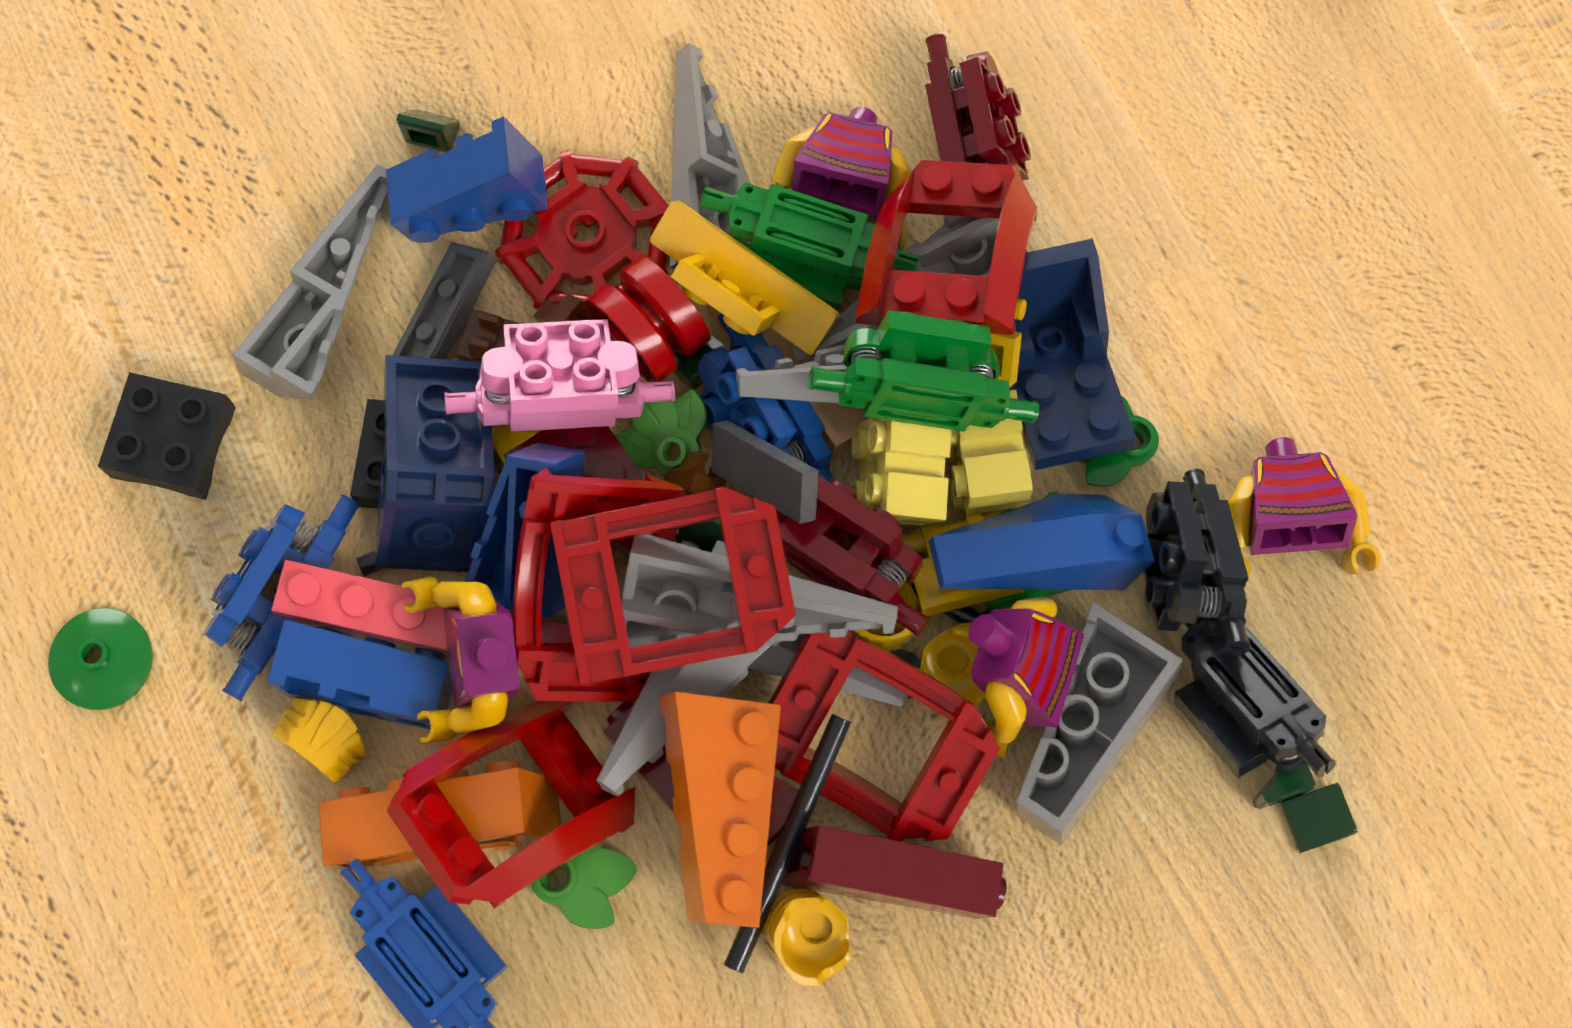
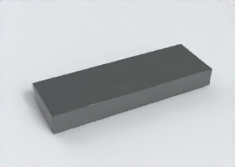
[393,242,497,359]
[711,421,818,524]

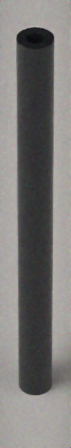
[724,714,851,973]

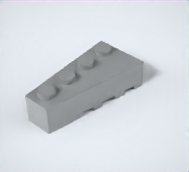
[1016,602,1183,845]

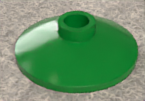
[48,608,153,710]

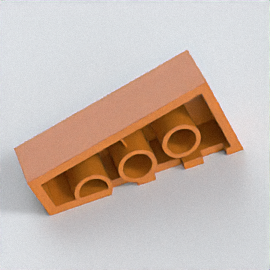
[659,692,781,928]
[318,761,561,869]

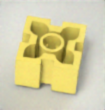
[945,390,1033,520]
[849,418,951,530]

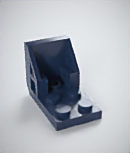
[1009,238,1136,470]
[375,355,495,572]

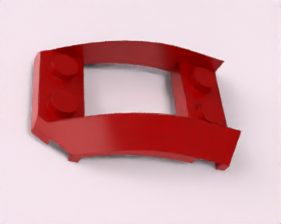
[855,160,1038,335]
[513,468,685,702]
[550,487,796,685]
[768,631,1000,842]
[387,701,636,909]

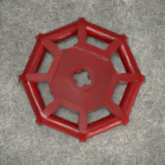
[495,149,669,310]

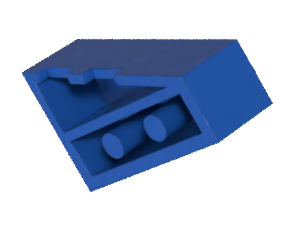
[386,116,548,243]
[465,443,585,618]
[267,619,453,730]

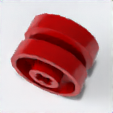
[585,255,711,382]

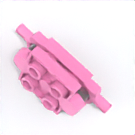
[444,319,675,432]

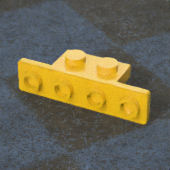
[650,200,839,355]

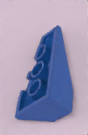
[929,493,1155,590]

